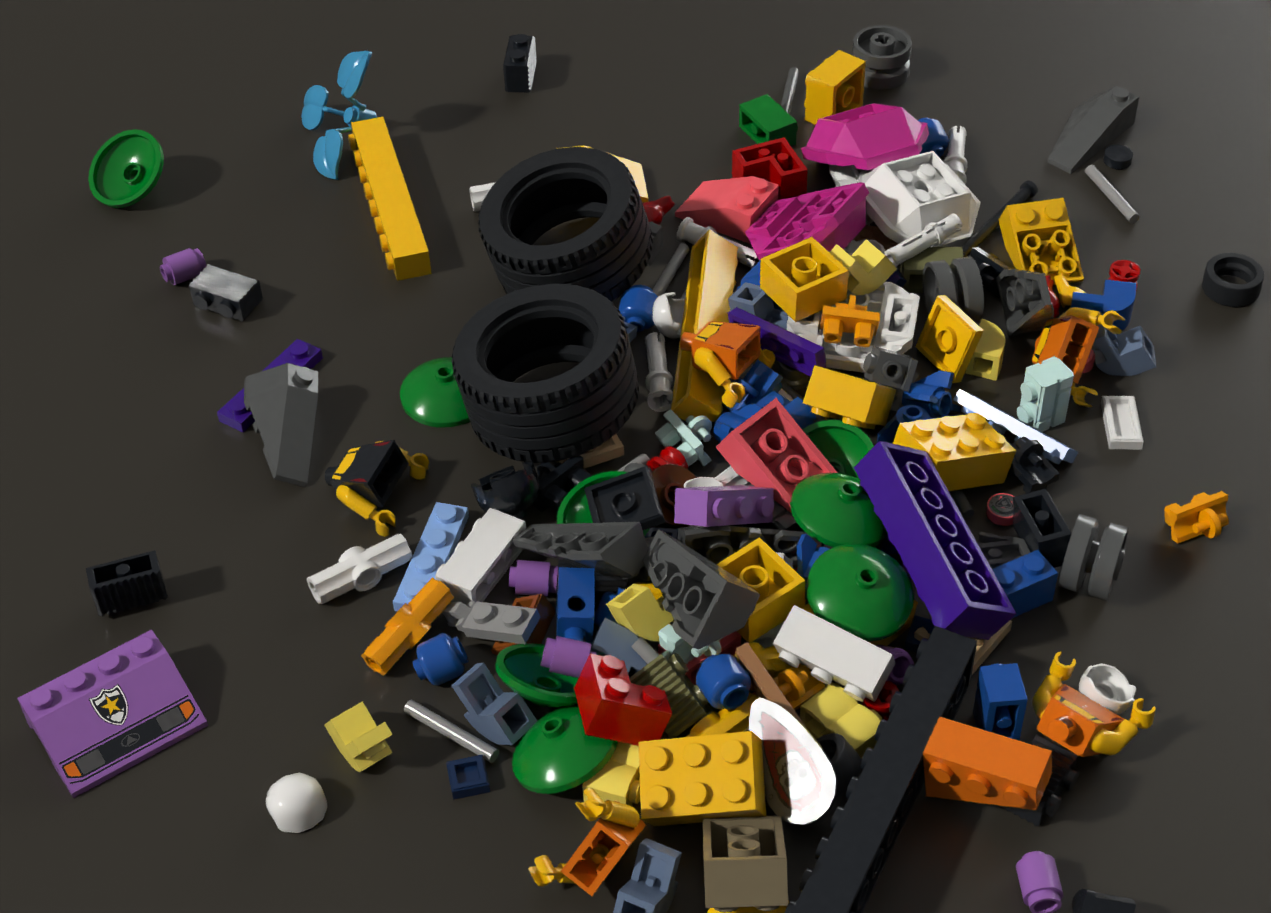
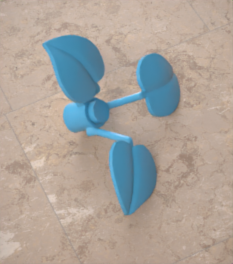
[301,51,377,180]

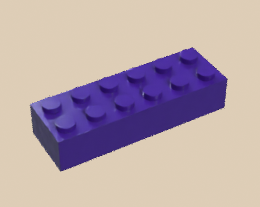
[854,441,1016,640]

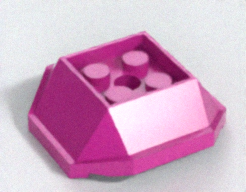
[801,103,929,170]
[745,182,869,261]

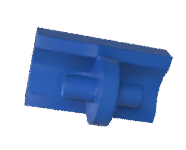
[724,359,783,411]

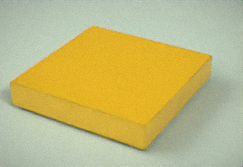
[915,295,984,383]

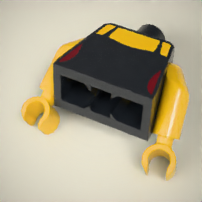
[325,440,429,537]

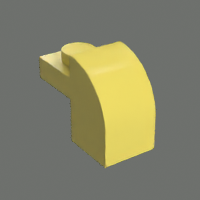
[829,239,897,295]
[966,319,1005,381]
[606,583,674,641]
[324,701,393,772]

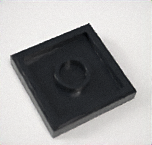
[584,465,665,530]

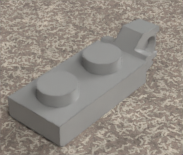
[442,601,540,645]

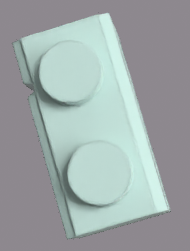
[1017,356,1074,432]

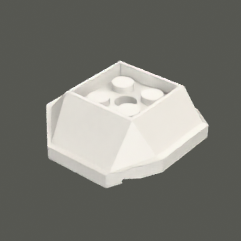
[857,151,981,247]
[787,281,920,373]

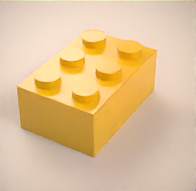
[803,365,897,430]
[893,413,1016,491]
[638,731,766,826]

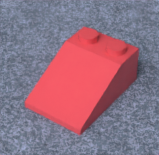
[675,176,779,244]
[716,398,838,513]

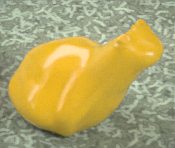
[1053,273,1086,308]

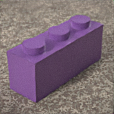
[674,485,774,527]

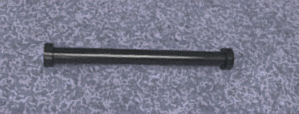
[961,180,1038,257]

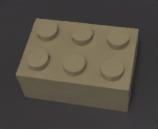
[703,816,788,912]

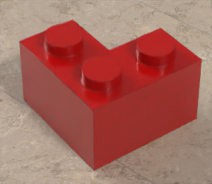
[732,137,808,200]
[574,653,672,745]

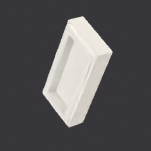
[1101,396,1144,450]

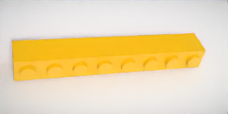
[348,117,432,281]
[671,229,738,422]

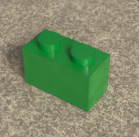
[739,94,798,146]

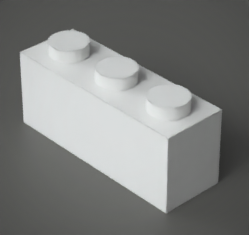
[435,508,526,605]
[773,605,896,702]

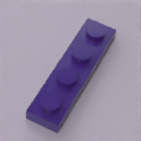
[728,307,826,377]
[217,339,323,433]

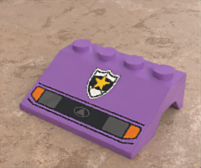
[17,629,208,798]

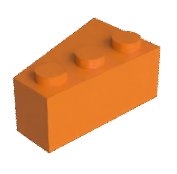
[923,717,1052,810]

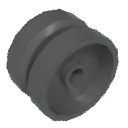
[852,25,912,90]
[922,256,984,323]
[1059,514,1129,601]

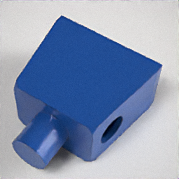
[556,567,595,644]

